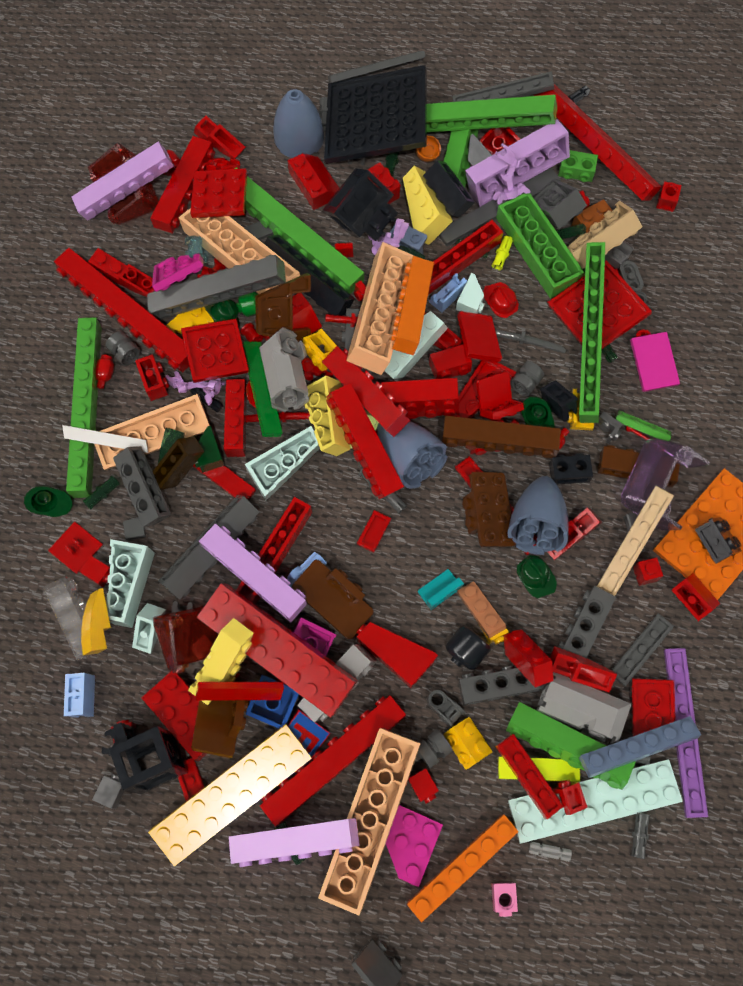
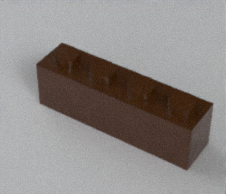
[597,445,680,488]

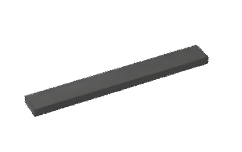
[439,168,561,246]

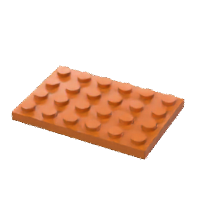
[653,468,743,600]

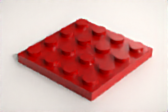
[547,260,652,349]

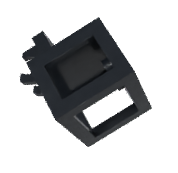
[323,168,398,241]
[101,722,188,794]

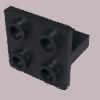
[695,518,742,564]

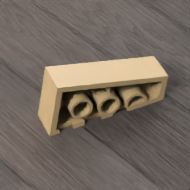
[567,201,642,269]

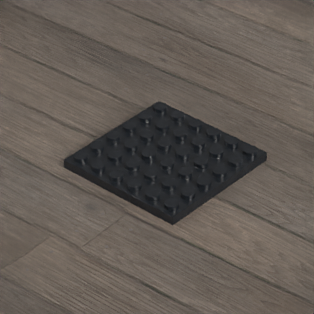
[324,65,427,164]

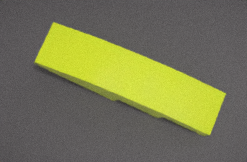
[498,757,580,782]

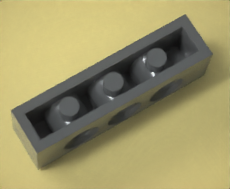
[113,446,171,527]
[558,586,616,658]
[458,666,545,706]

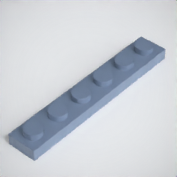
[579,716,701,778]

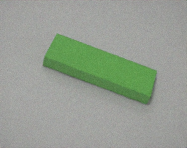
[615,411,671,443]

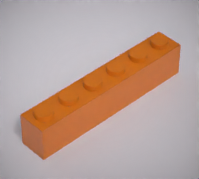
[390,256,434,356]
[406,814,519,923]

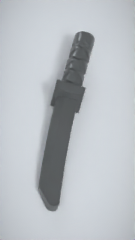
[496,329,566,353]

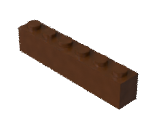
[442,416,561,458]

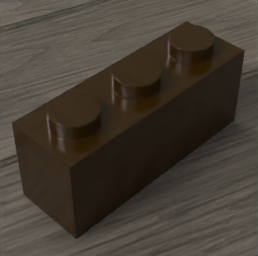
[152,437,205,490]

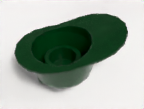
[204,300,239,324]
[521,397,555,428]
[24,485,72,517]
[517,555,557,598]

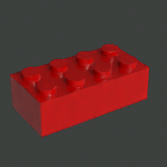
[381,378,459,419]
[141,670,207,762]

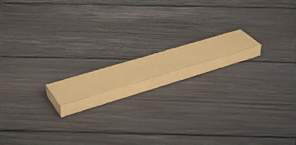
[597,485,674,596]

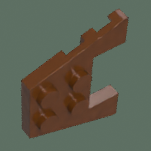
[255,273,311,342]

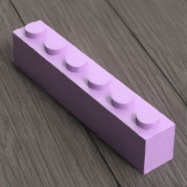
[72,141,174,220]
[199,524,307,623]
[229,818,360,867]

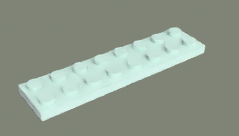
[508,759,683,844]

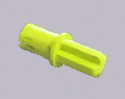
[492,236,513,270]

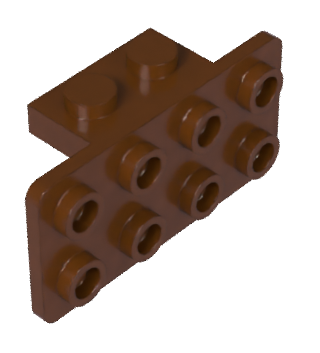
[463,472,516,547]
[291,559,374,640]
[191,700,249,758]

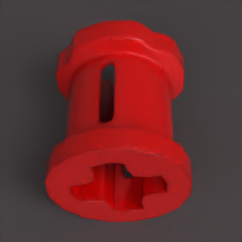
[240,323,263,342]

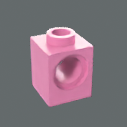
[491,882,518,917]

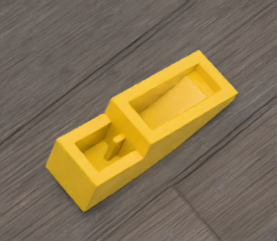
[81,588,111,656]

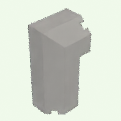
[259,327,309,412]
[537,672,631,744]

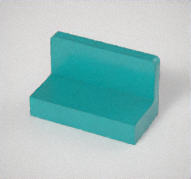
[418,569,464,610]

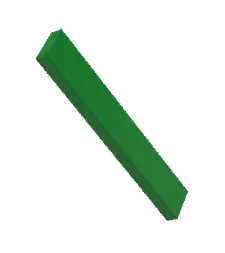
[243,341,282,437]

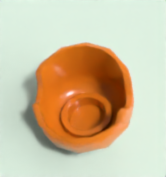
[415,136,441,162]

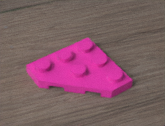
[152,253,203,292]
[386,805,443,887]

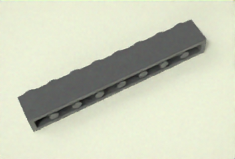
[147,255,286,320]

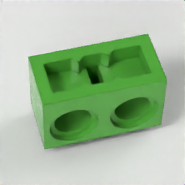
[558,150,598,182]

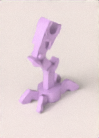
[492,143,531,204]
[368,218,409,255]
[166,371,226,405]

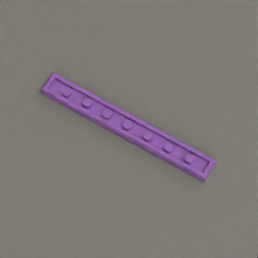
[664,648,708,818]

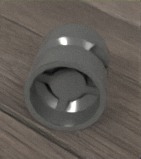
[105,331,140,366]
[510,361,545,396]
[418,729,453,769]

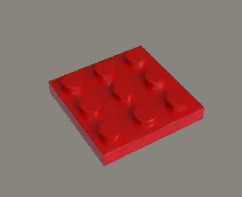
[190,168,247,218]
[181,319,249,383]

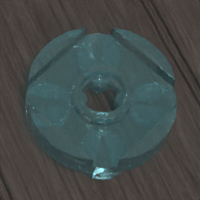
[185,235,207,272]

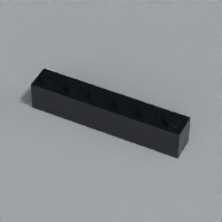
[264,234,355,316]

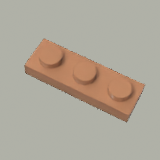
[457,581,506,639]

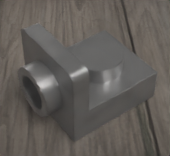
[605,240,634,269]
[597,412,623,444]

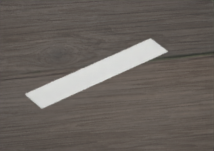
[62,425,148,453]

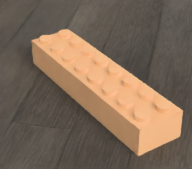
[178,208,300,294]
[346,242,414,375]
[318,728,421,915]

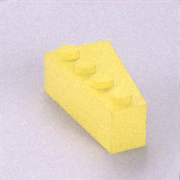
[403,166,453,245]
[304,376,350,456]
[188,618,254,705]

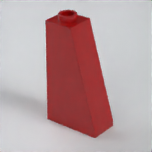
[357,622,438,688]

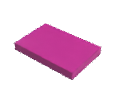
[630,332,680,392]

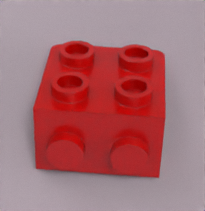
[476,371,524,421]

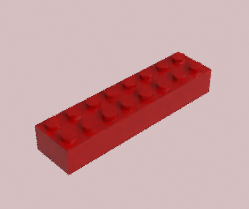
[197,583,358,718]

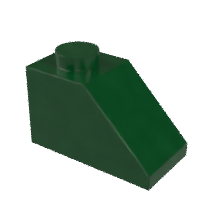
[195,426,224,473]

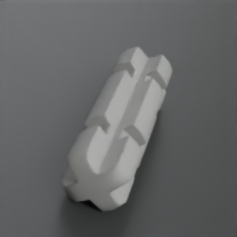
[529,842,572,862]

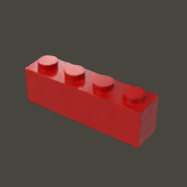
[224,379,247,457]

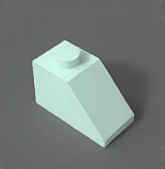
[456,273,485,314]
[132,603,166,654]

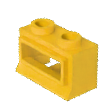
[303,328,337,371]

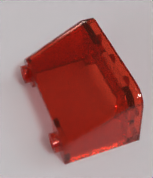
[88,143,159,225]
[153,606,219,673]

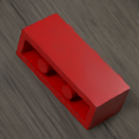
[503,629,553,688]

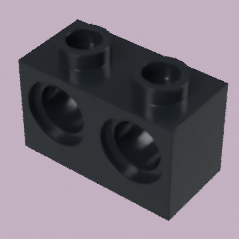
[549,453,593,485]

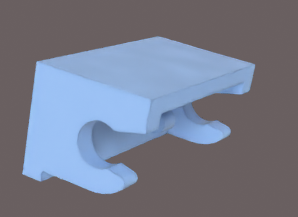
[429,273,467,313]
[64,673,95,718]

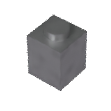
[92,774,125,809]

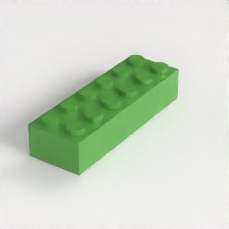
[496,193,585,299]

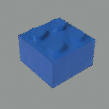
[245,675,299,729]

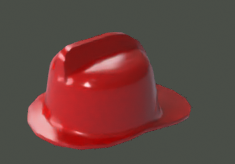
[483,282,519,318]

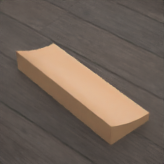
[94,394,210,470]

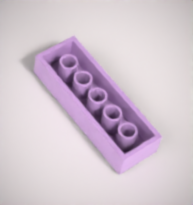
[465,119,570,207]

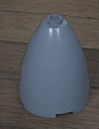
[273,89,324,158]
[377,421,448,489]
[508,476,569,555]

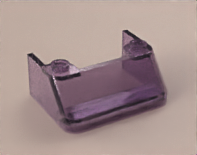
[621,438,710,531]

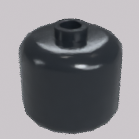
[446,625,491,670]

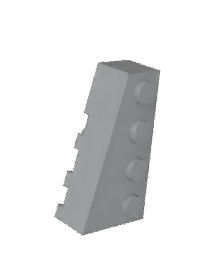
[297,644,377,723]

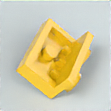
[443,717,492,770]

